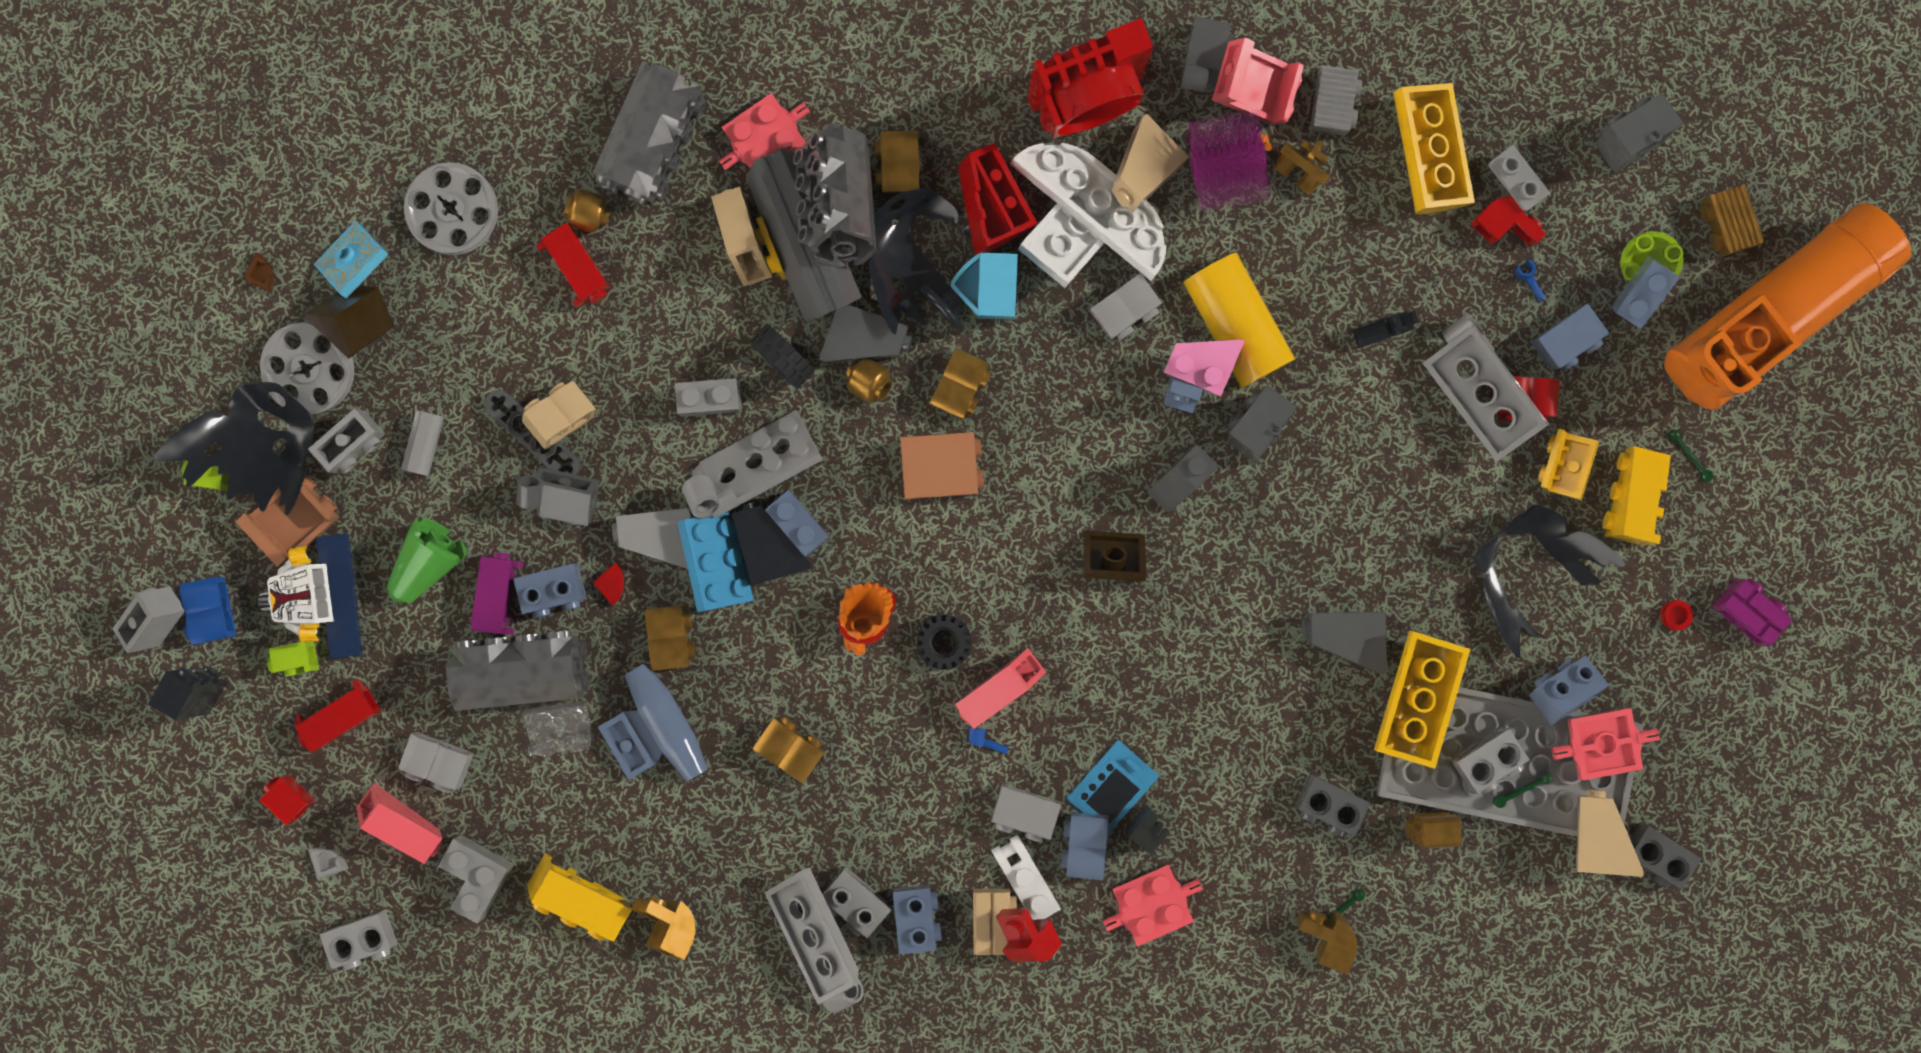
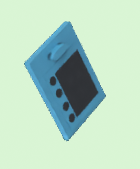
[1065,740,1159,836]

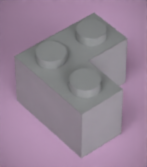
[438,835,515,923]

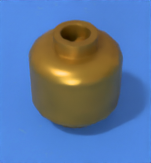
[563,189,611,233]
[845,358,893,403]

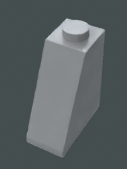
[612,508,694,569]

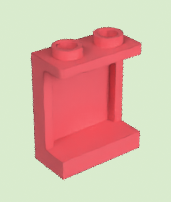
[1212,38,1304,125]

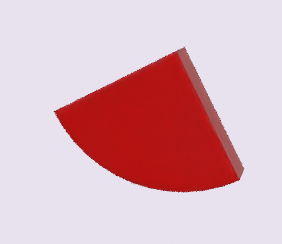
[593,563,624,606]

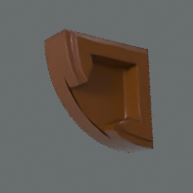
[242,252,275,293]

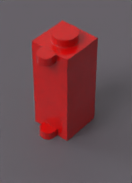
[536,222,611,308]
[294,678,382,753]

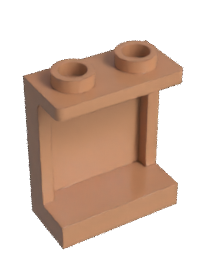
[900,432,984,500]
[235,474,340,567]

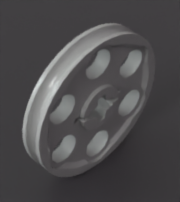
[404,162,498,255]
[260,322,354,414]

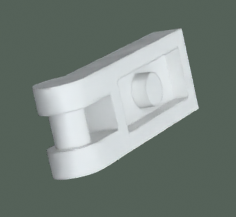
[991,834,1061,920]

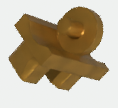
[1274,140,1330,195]

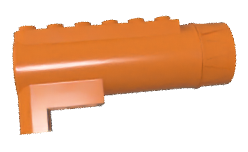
[1664,203,1911,410]

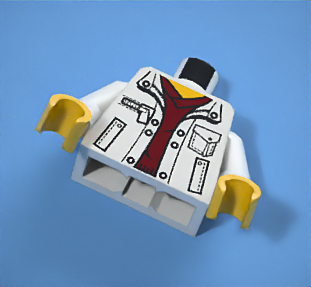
[258,545,333,642]

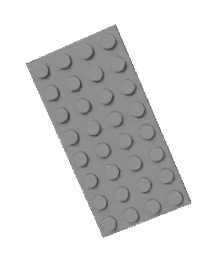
[1376,687,1643,837]

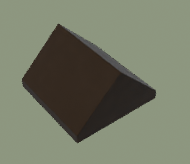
[304,285,394,359]
[1081,531,1146,582]

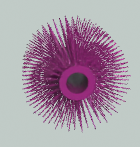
[1186,109,1270,212]

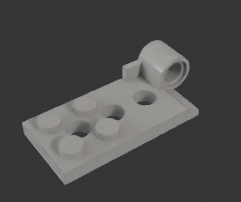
[1423,313,1550,462]
[682,410,823,519]
[764,867,863,1013]

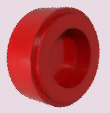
[1660,600,1693,631]

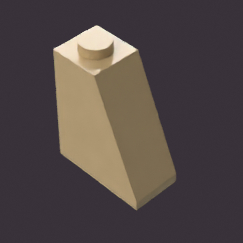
[1111,113,1189,213]
[711,186,772,286]
[1576,789,1643,877]

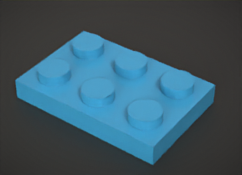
[678,511,753,613]

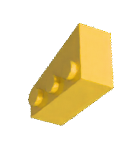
[1602,446,1671,545]
[527,853,632,942]

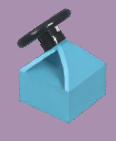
[920,253,1018,332]

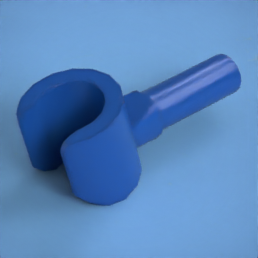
[1515,259,1545,302]
[967,727,1009,755]

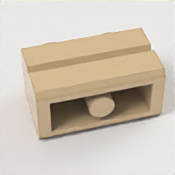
[973,888,1017,955]

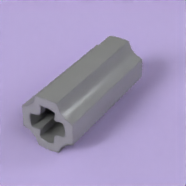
[401,410,444,476]

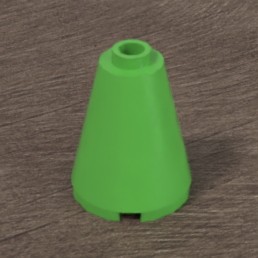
[387,518,467,604]

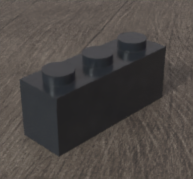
[147,665,227,720]

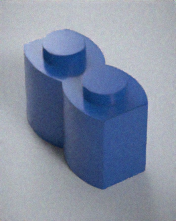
[177,577,236,645]

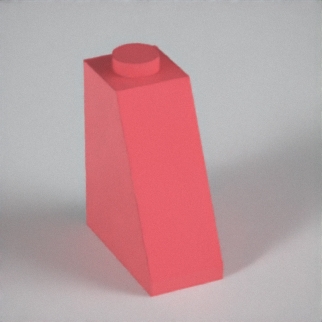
[955,648,1046,729]
[356,783,442,864]

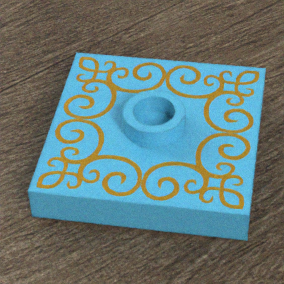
[314,220,388,298]

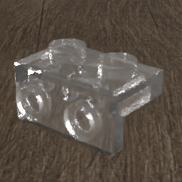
[523,701,593,757]

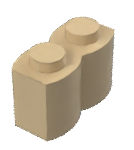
[522,381,596,449]

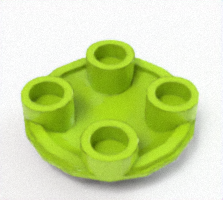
[1620,231,1684,282]

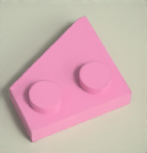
[1163,339,1245,396]

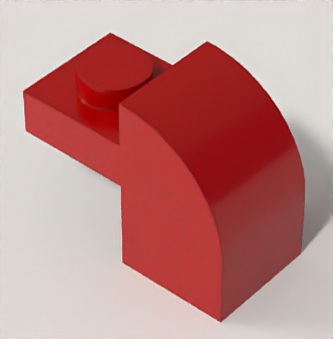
[1470,196,1546,247]
[996,908,1062,963]

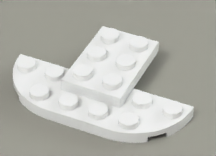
[1010,143,1166,288]

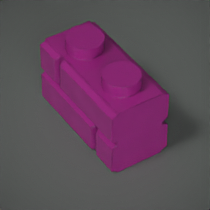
[1712,578,1792,647]

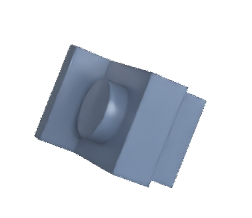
[1163,376,1203,413]

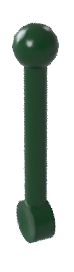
[1668,429,1714,482]
[1493,772,1553,808]
[1327,889,1365,921]

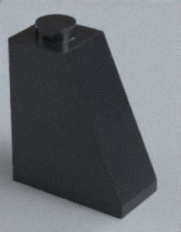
[732,502,813,585]

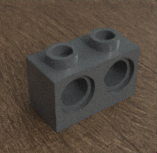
[1295,774,1370,838]
[1630,823,1702,890]

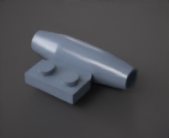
[598,663,708,782]

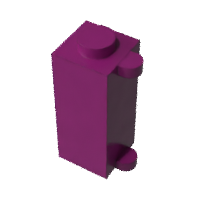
[470,551,524,635]

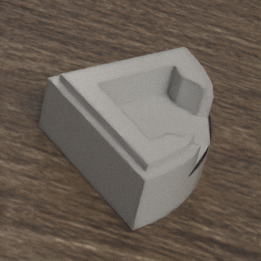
[308,848,349,879]

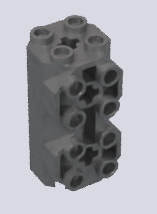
[592,61,706,207]
[793,123,877,268]
[446,630,590,711]

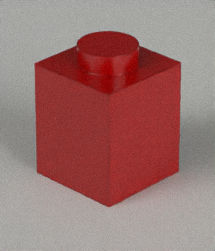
[259,775,315,825]

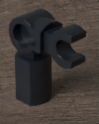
[1353,310,1419,349]

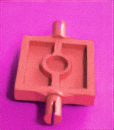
[718,93,810,171]
[1552,707,1660,781]
[1102,864,1203,947]

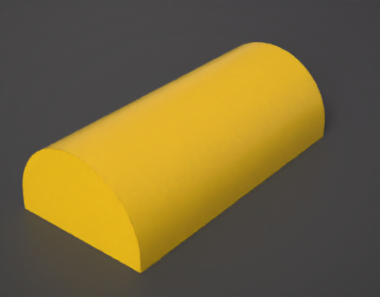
[1393,83,1475,215]
[1183,252,1295,389]
[1374,631,1470,769]

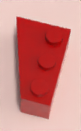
[958,142,1038,256]

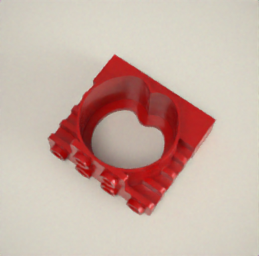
[1027,18,1153,139]

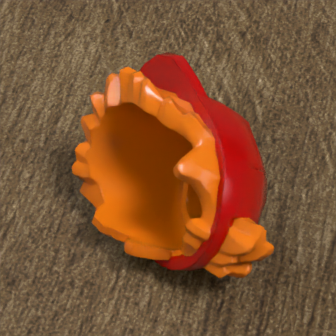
[838,581,896,656]

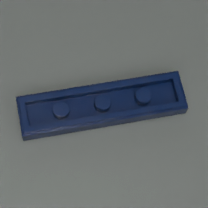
[316,533,363,659]

